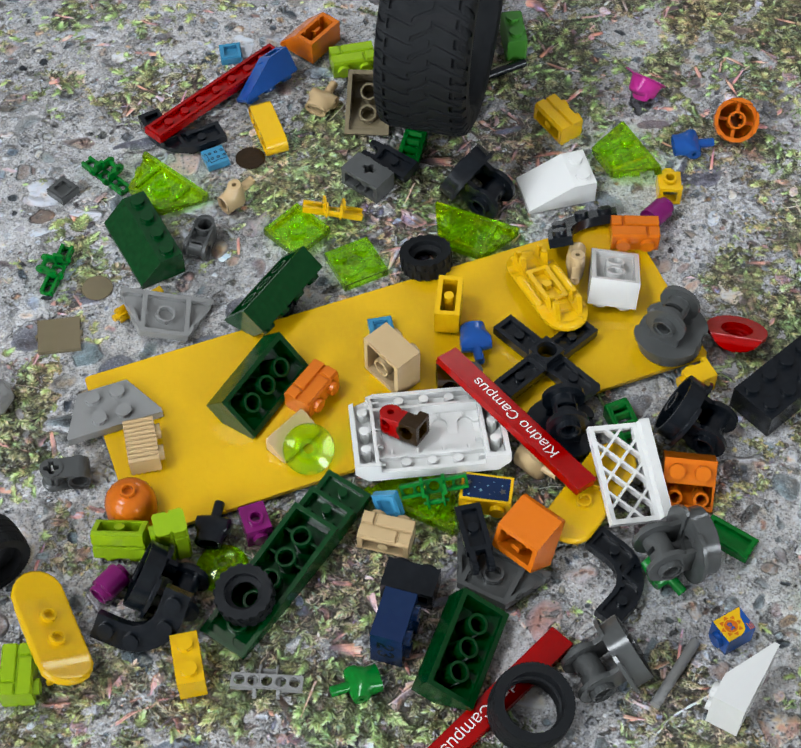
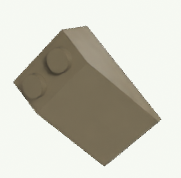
[344,69,390,136]

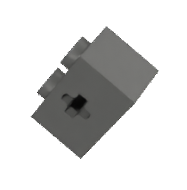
[341,151,394,204]

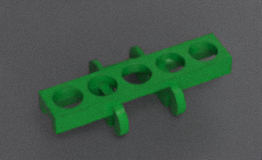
[81,156,131,196]
[35,243,75,297]
[399,472,469,509]

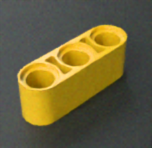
[248,101,289,156]

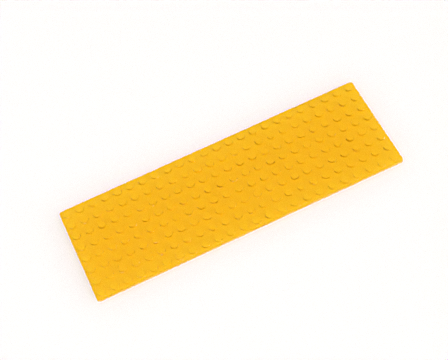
[85,224,707,526]

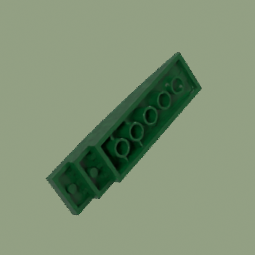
[200,469,372,660]

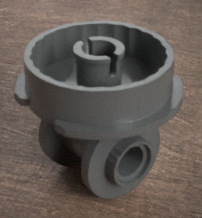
[634,285,708,367]
[631,504,722,584]
[561,614,654,703]

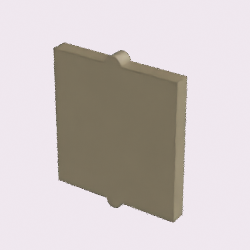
[35,316,83,355]

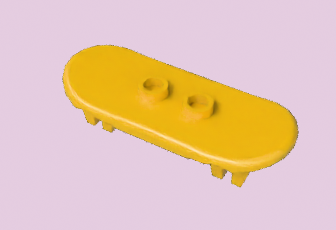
[506,243,588,332]
[548,443,637,546]
[11,571,94,686]

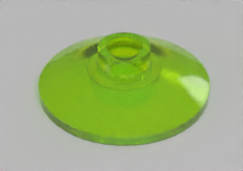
[283,423,335,475]
[197,544,249,592]

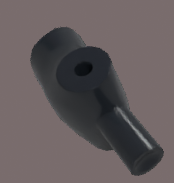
[194,500,232,550]

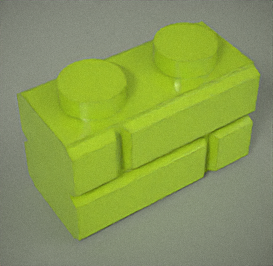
[329,41,374,78]
[148,508,193,561]
[90,519,151,562]
[0,643,42,707]

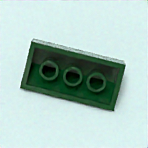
[104,191,186,289]
[224,246,323,336]
[206,332,308,439]
[411,587,509,711]

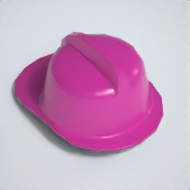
[626,66,666,102]

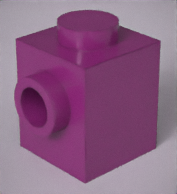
[238,500,273,547]

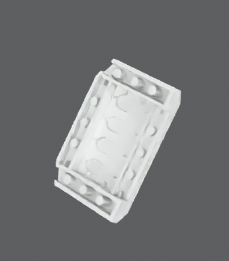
[348,386,512,481]

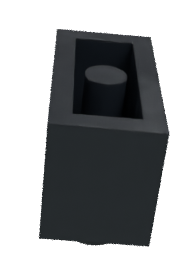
[380,557,441,610]

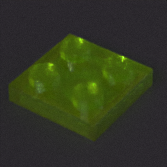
[264,203,330,253]
[325,237,388,292]

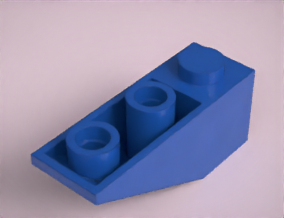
[237,47,298,104]

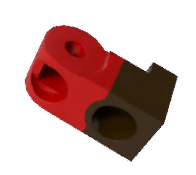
[379,404,429,447]

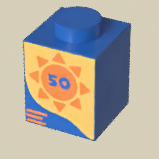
[708,606,756,655]

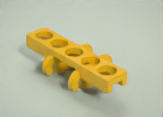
[302,195,363,221]

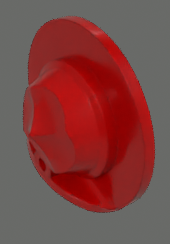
[707,315,768,353]

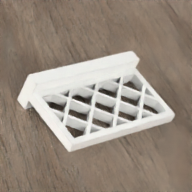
[586,418,672,528]

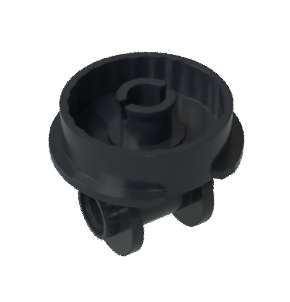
[439,143,516,220]
[654,375,738,457]
[527,383,598,462]
[123,540,211,622]

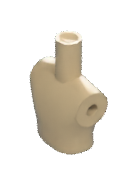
[305,80,339,117]
[217,176,255,215]
[566,242,586,285]
[514,444,558,480]

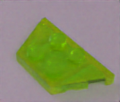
[591,121,662,178]
[128,151,209,215]
[435,201,520,259]
[364,475,455,535]

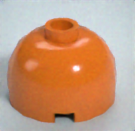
[713,98,760,143]
[104,477,158,524]

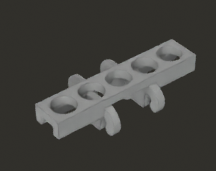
[230,664,304,700]

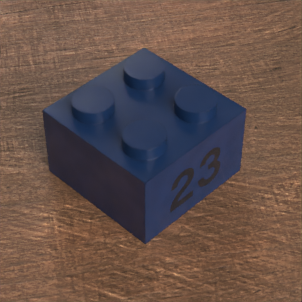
[370,586,421,667]

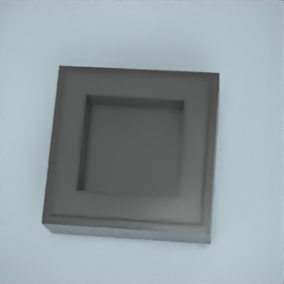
[46,176,80,205]

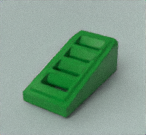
[399,129,428,175]
[603,397,638,449]

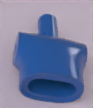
[671,129,715,159]
[459,321,492,365]

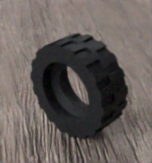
[399,234,453,281]
[213,563,276,627]

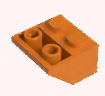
[280,12,340,64]
[662,450,718,513]
[492,493,565,573]

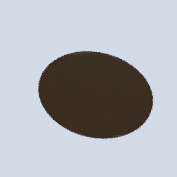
[236,147,265,169]

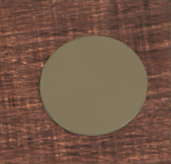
[82,276,113,300]

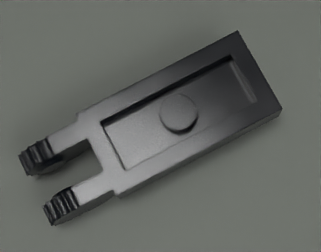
[361,139,420,183]
[454,502,496,575]

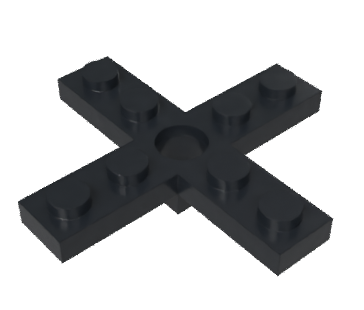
[493,314,600,404]

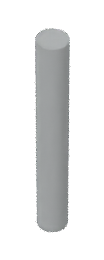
[650,638,700,709]

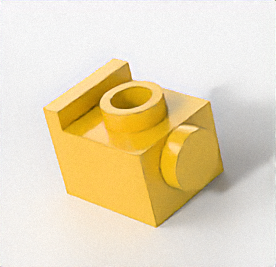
[655,168,683,204]
[676,356,718,390]

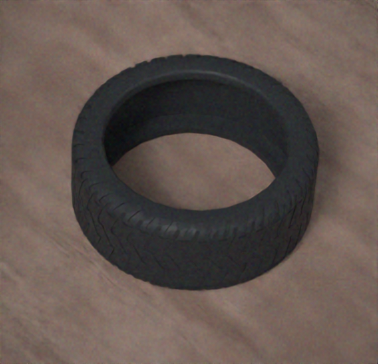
[373,0,503,137]

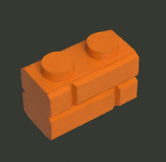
[609,215,660,252]
[284,359,340,418]

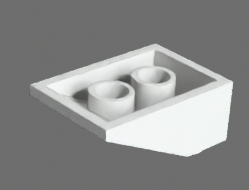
[516,149,597,214]
[587,248,641,311]
[704,642,780,736]

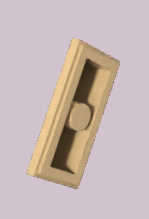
[266,409,321,464]

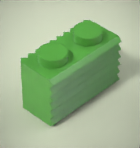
[499,11,528,61]

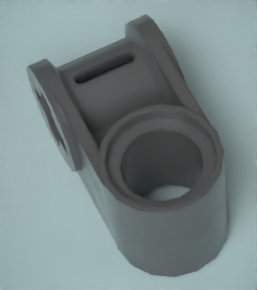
[182,214,217,261]
[39,455,91,492]

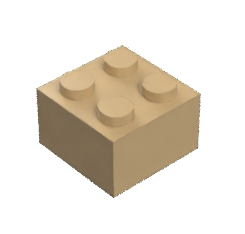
[364,322,420,392]

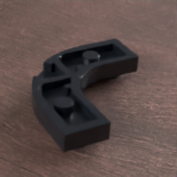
[138,108,227,154]
[548,205,617,249]
[585,526,644,623]
[90,583,194,652]

